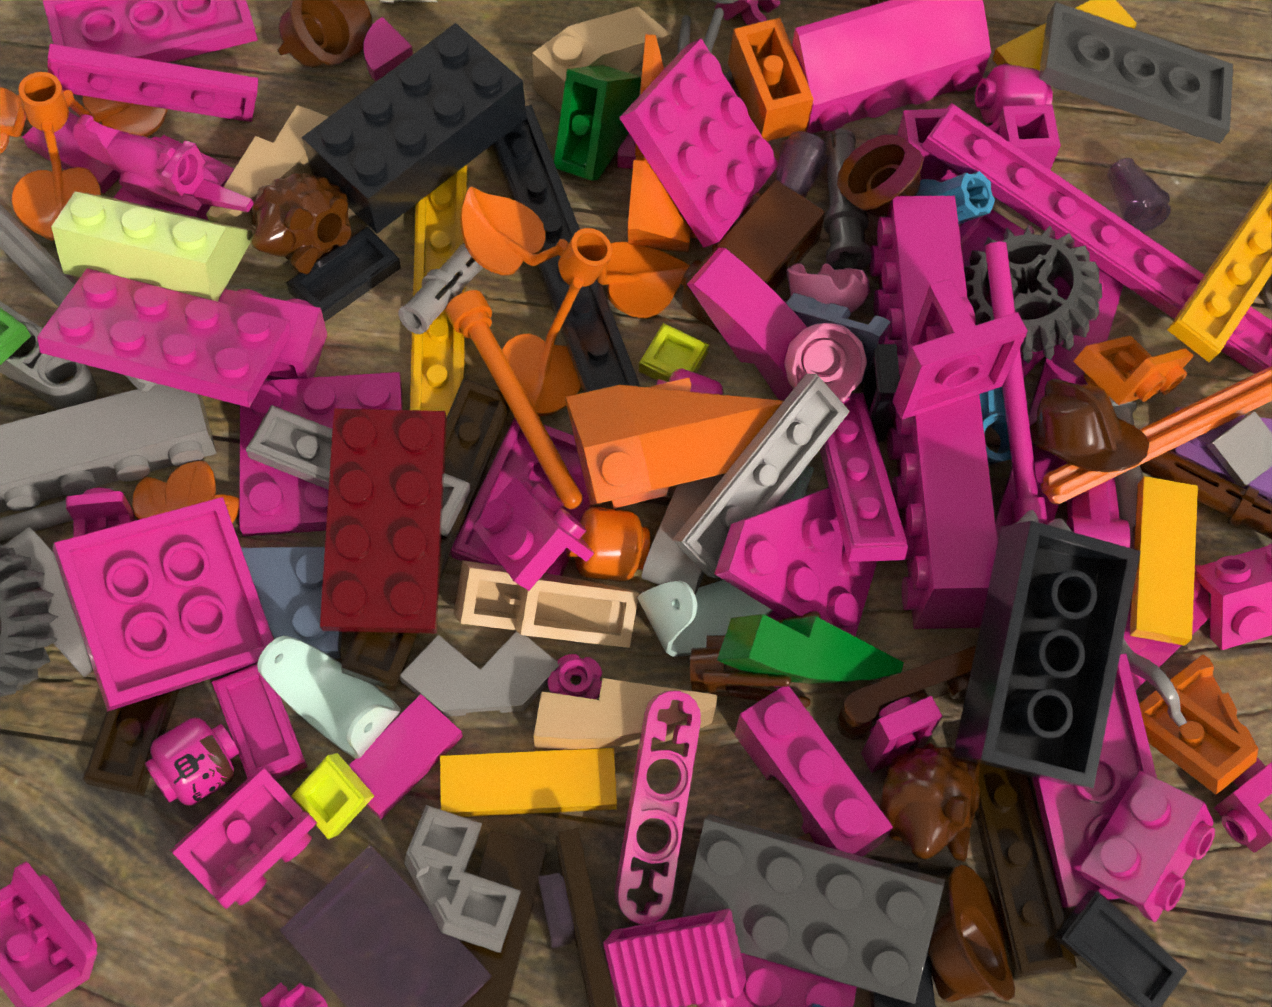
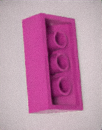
[792,0,991,135]

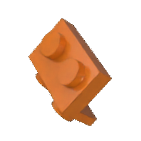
[1073,335,1194,405]

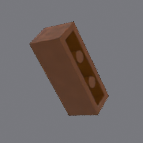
[681,180,826,335]

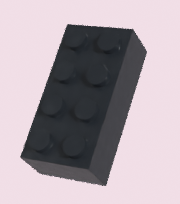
[301,23,527,234]
[953,520,1141,788]

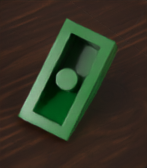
[554,65,641,181]

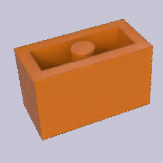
[728,17,814,141]

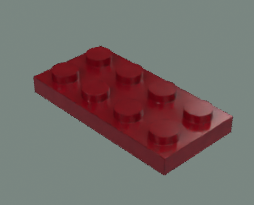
[320,408,447,633]

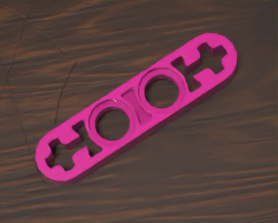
[615,691,701,924]

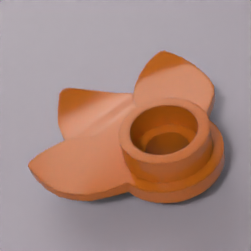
[132,460,240,523]

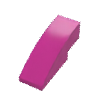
[687,248,807,401]

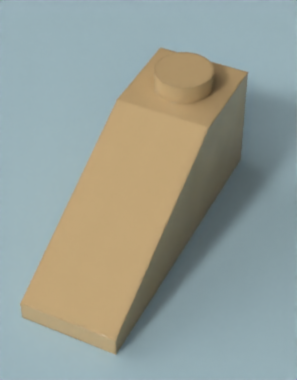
[532,6,671,114]

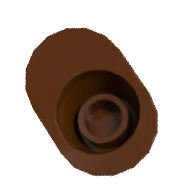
[277,0,373,68]
[837,134,924,216]
[1030,378,1149,473]
[928,865,1015,1002]

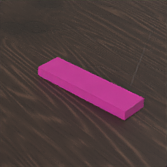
[48,44,258,122]
[820,393,908,562]

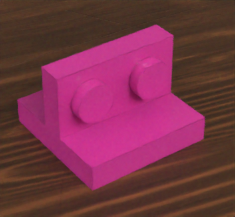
[892,278,1028,420]

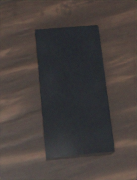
[286,226,401,322]
[861,344,900,442]
[1054,890,1187,1007]

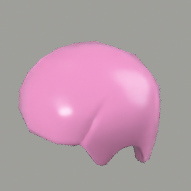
[786,263,870,313]
[784,323,867,403]

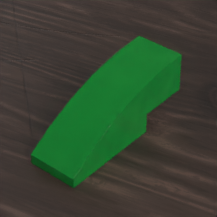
[717,614,904,684]

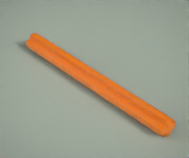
[1040,366,1272,504]

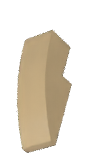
[207,105,328,232]
[453,560,639,648]
[534,678,717,753]

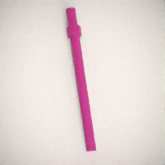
[985,242,1047,524]

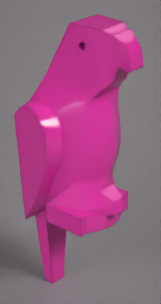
[73,114,254,212]

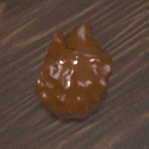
[251,173,352,274]
[879,743,980,862]

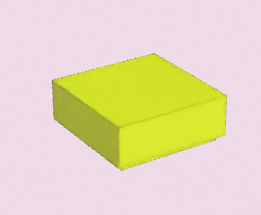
[638,323,709,382]
[291,753,375,839]

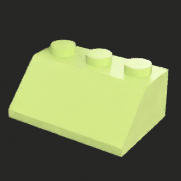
[51,191,253,302]

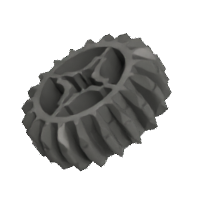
[964,223,1102,364]
[0,545,58,697]

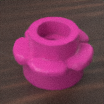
[547,654,602,700]

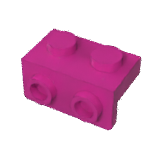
[472,477,594,591]
[1195,543,1272,650]
[170,767,317,909]
[1079,770,1215,923]
[0,862,97,1007]

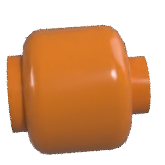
[566,507,650,582]

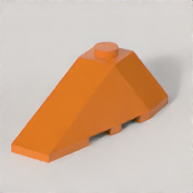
[627,34,698,252]
[565,385,784,506]

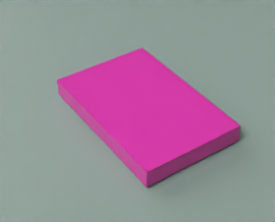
[451,418,593,576]

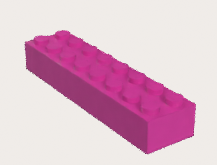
[869,196,998,629]

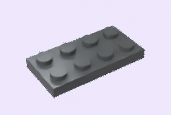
[1039,2,1233,144]
[682,814,945,1004]

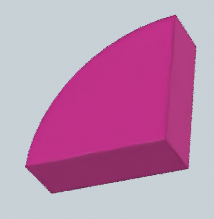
[363,17,413,82]

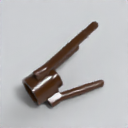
[690,611,821,708]

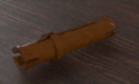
[1140,450,1272,540]

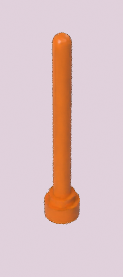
[445,290,582,509]

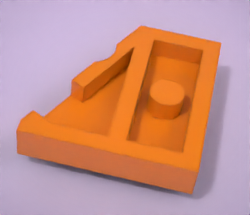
[1139,654,1258,795]

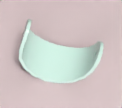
[637,580,773,657]
[257,636,400,759]

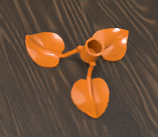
[0,72,167,241]
[460,186,690,416]

